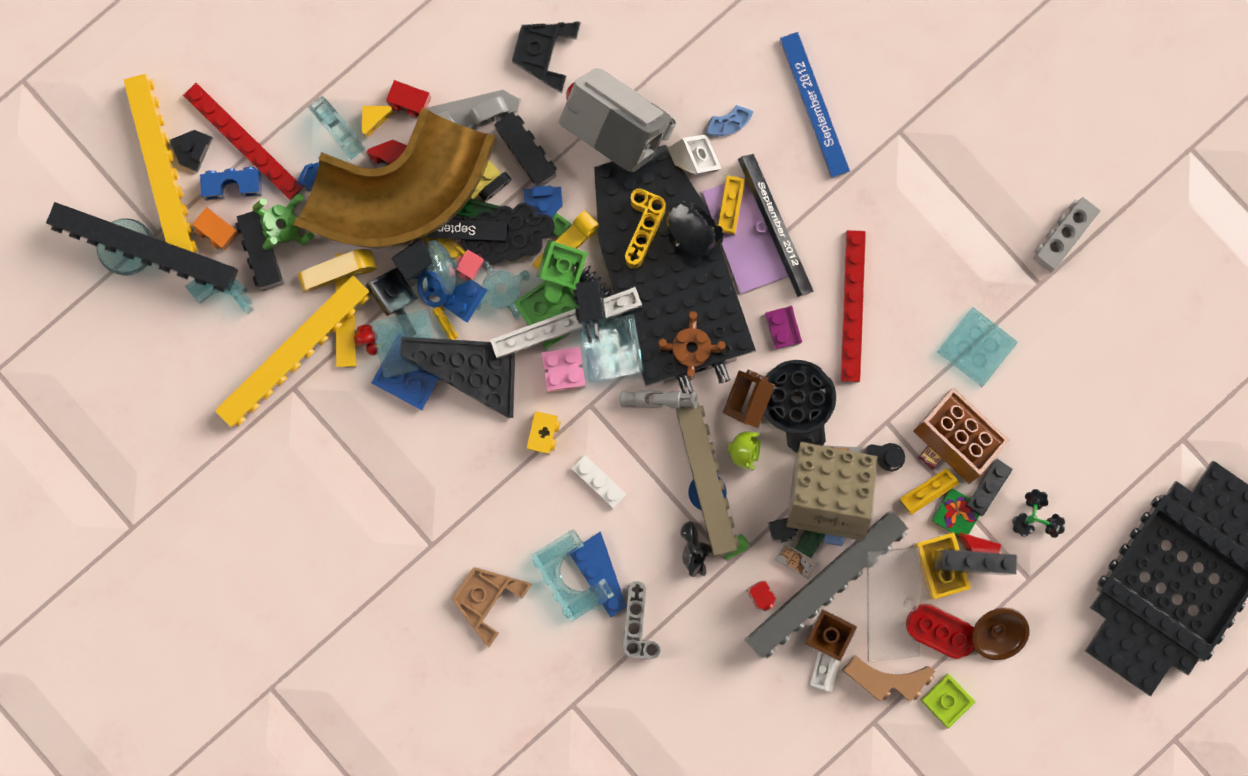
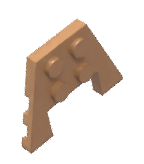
[452,567,532,647]

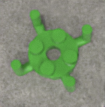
[252,194,314,250]

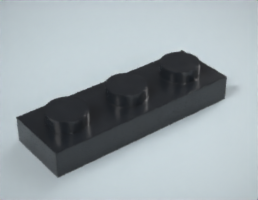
[966,458,1013,517]

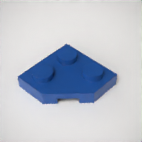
[442,280,487,323]

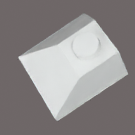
[668,134,721,174]

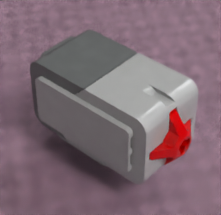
[559,68,676,172]

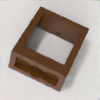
[722,369,775,428]

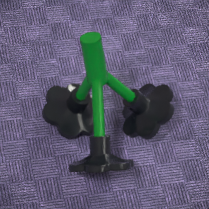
[1012,489,1065,538]

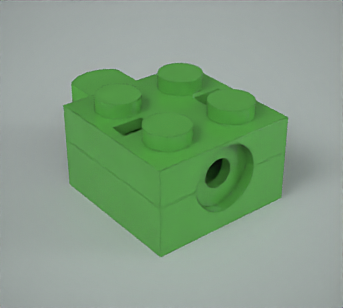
[536,240,588,302]

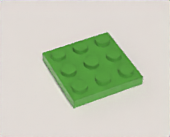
[513,281,578,350]

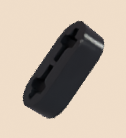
[478,172,512,202]

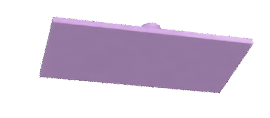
[702,176,788,294]

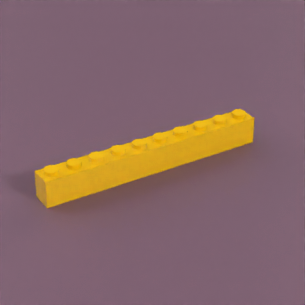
[123,74,198,253]
[215,275,371,427]

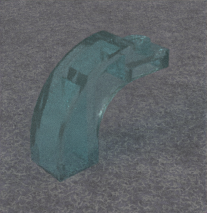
[308,96,366,160]
[185,279,254,314]

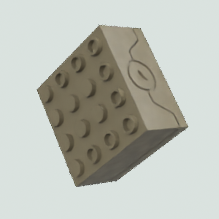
[787,442,877,541]

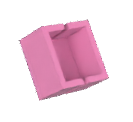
[542,347,586,393]

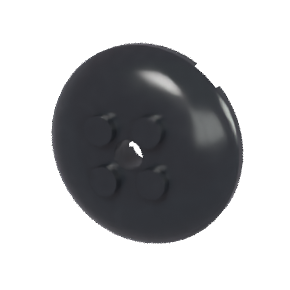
[764,360,836,434]

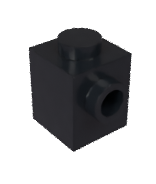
[768,517,798,543]

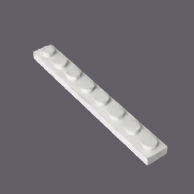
[490,287,642,359]

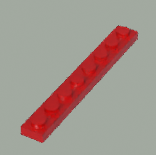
[183,82,304,201]
[840,230,866,382]

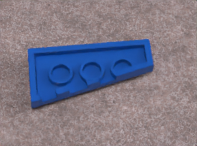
[568,531,627,617]

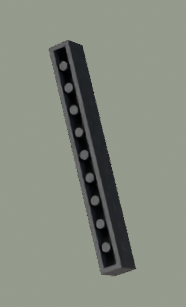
[46,202,239,293]

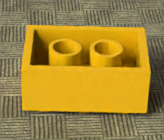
[914,532,971,600]

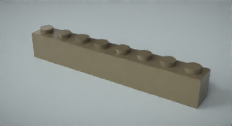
[676,402,739,558]

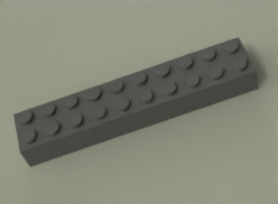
[744,511,909,658]

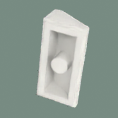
[809,651,840,692]

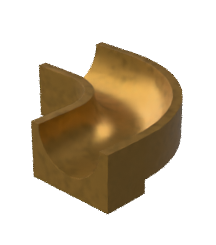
[293,108,497,248]

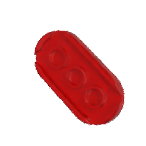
[906,604,975,659]

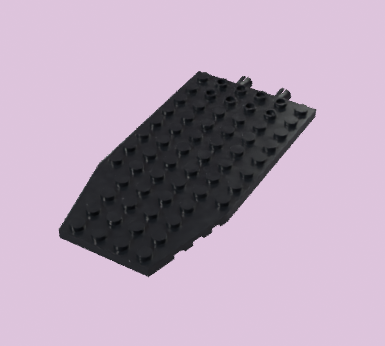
[594,145,756,393]

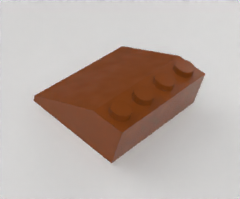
[913,388,1009,484]

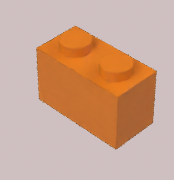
[192,207,239,251]

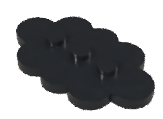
[462,203,555,265]

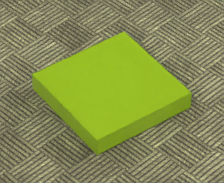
[920,673,976,729]

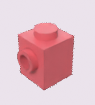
[455,250,485,281]

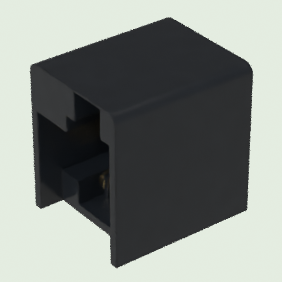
[391,238,439,286]

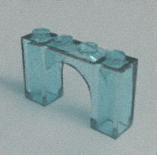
[531,529,614,622]

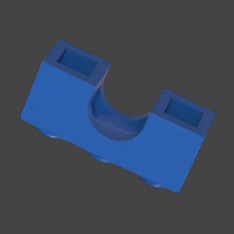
[200,167,262,200]

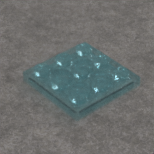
[937,307,1018,387]
[371,309,435,378]
[581,315,643,383]

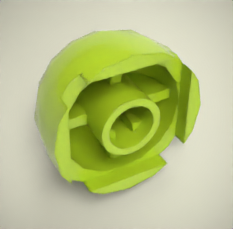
[728,431,761,470]

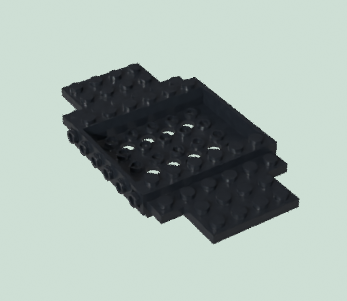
[1085,461,1248,696]

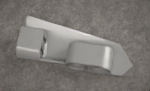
[426,90,521,128]

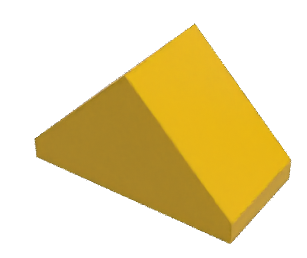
[362,106,394,139]

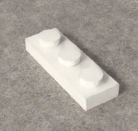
[572,455,627,509]

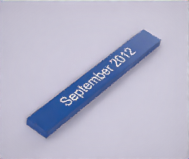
[780,32,850,178]

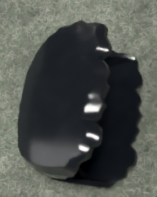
[666,201,724,256]

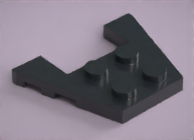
[512,21,581,93]

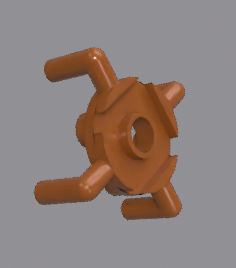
[659,311,725,380]

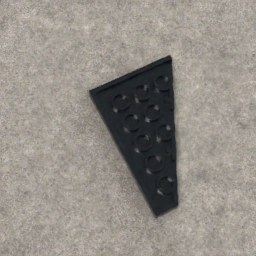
[400,336,515,418]

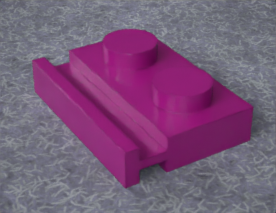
[765,306,802,350]

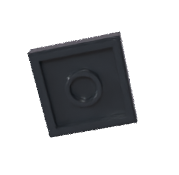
[366,267,418,316]

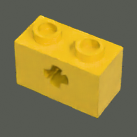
[527,411,561,455]

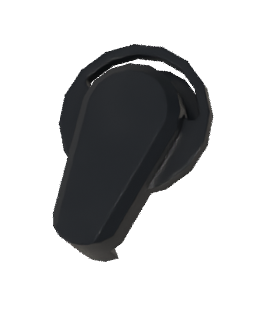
[865,443,905,472]

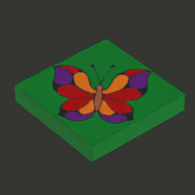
[931,488,979,537]

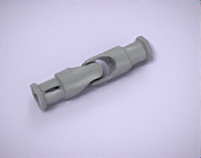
[619,390,698,409]

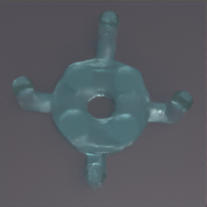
[476,261,530,320]

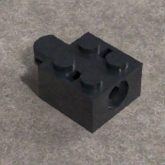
[573,280,607,344]

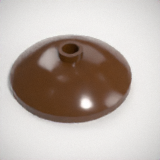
[972,608,1030,660]

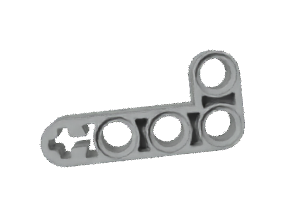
[624,581,661,659]

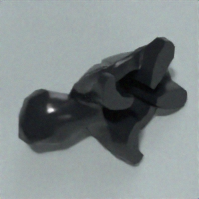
[680,521,712,577]

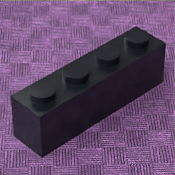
[494,111,557,186]
[235,211,284,291]
[934,549,1017,576]

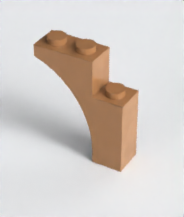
[842,655,935,702]

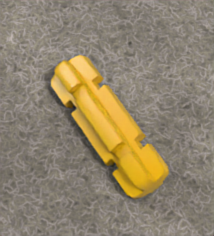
[432,307,459,340]

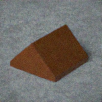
[805,609,857,662]

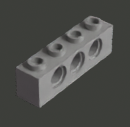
[1033,197,1101,272]

